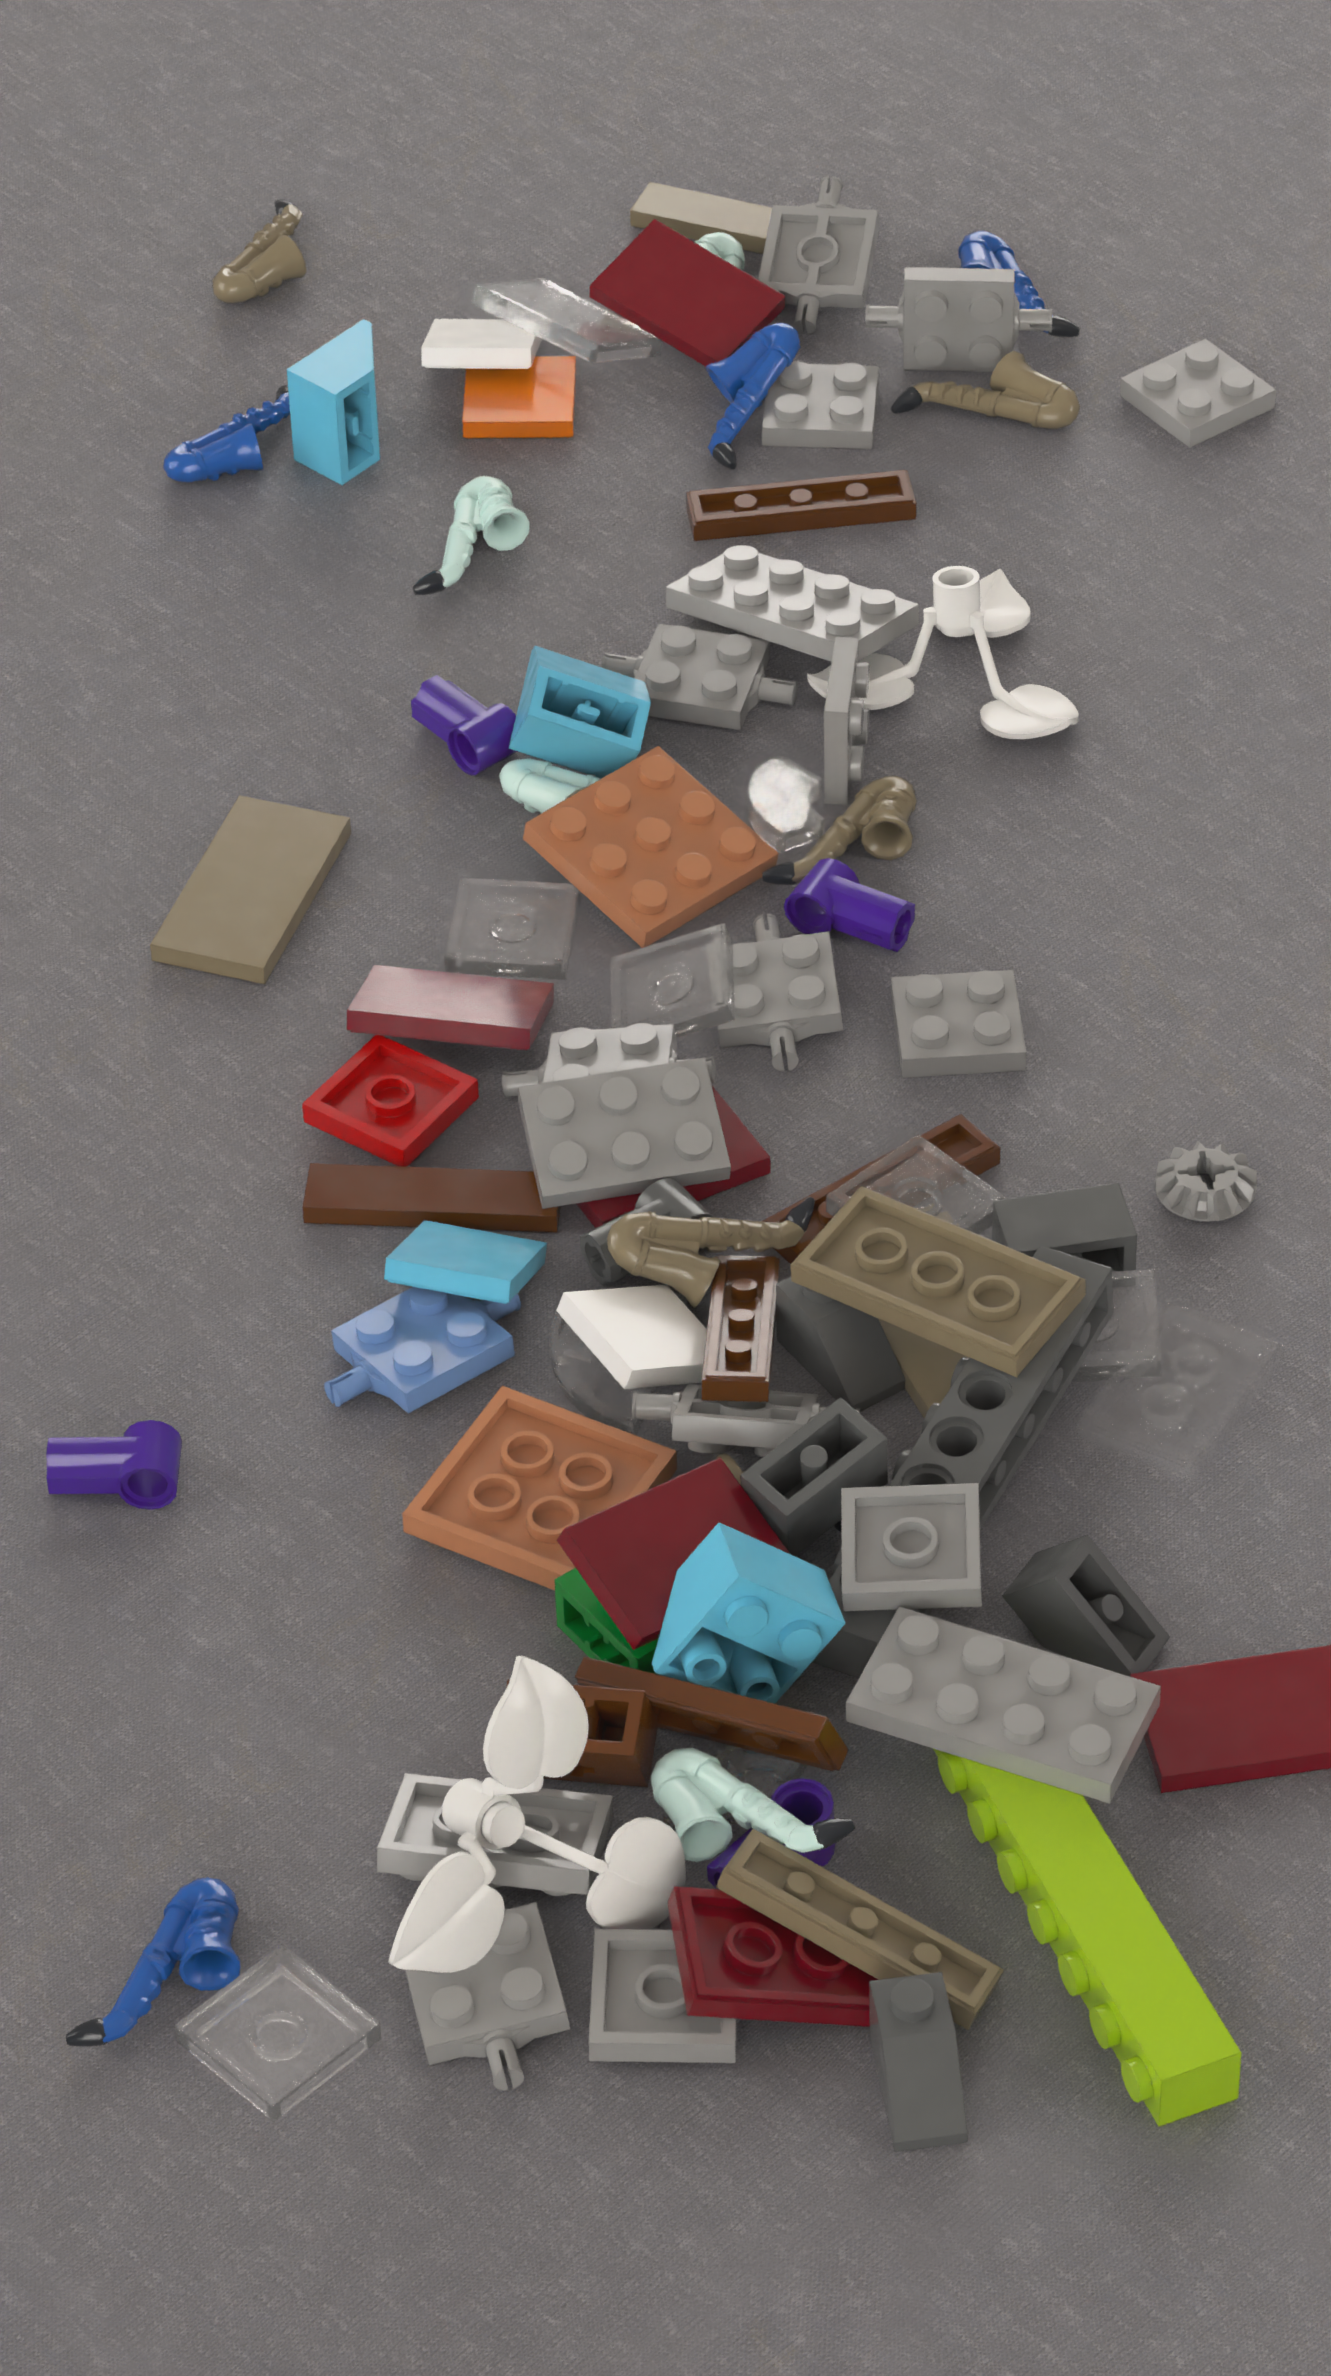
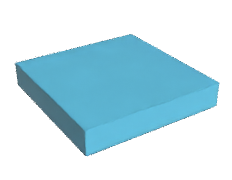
[384,1220,547,1304]

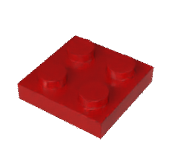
[302,1035,479,1167]

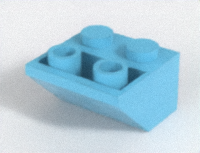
[287,319,380,485]
[509,646,651,779]
[652,1522,846,1704]

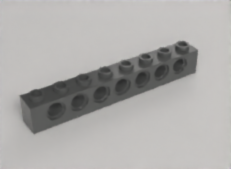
[812,1245,1114,1679]

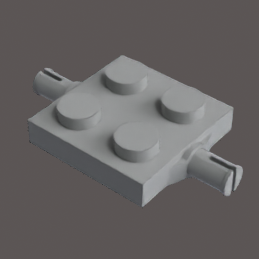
[758,176,880,335]
[865,267,1053,372]
[601,624,798,730]
[708,914,843,1072]
[502,1023,716,1098]
[632,1384,860,1457]
[405,1902,570,2091]

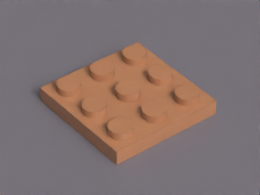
[523,746,779,949]
[402,1386,677,1590]

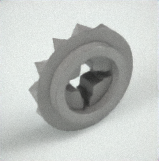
[1154,1141,1257,1222]

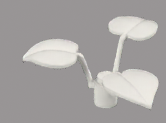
[807,566,1079,739]
[388,1656,686,1973]

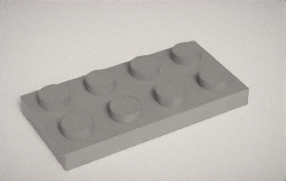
[666,545,919,662]
[846,1606,1161,1804]

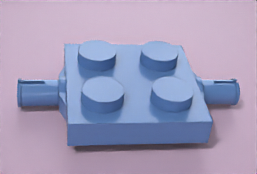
[324,1287,521,1414]

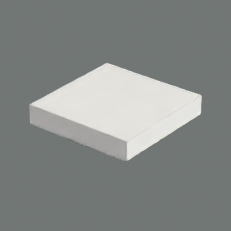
[421,319,542,369]
[556,1285,707,1389]

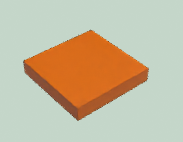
[462,356,576,438]

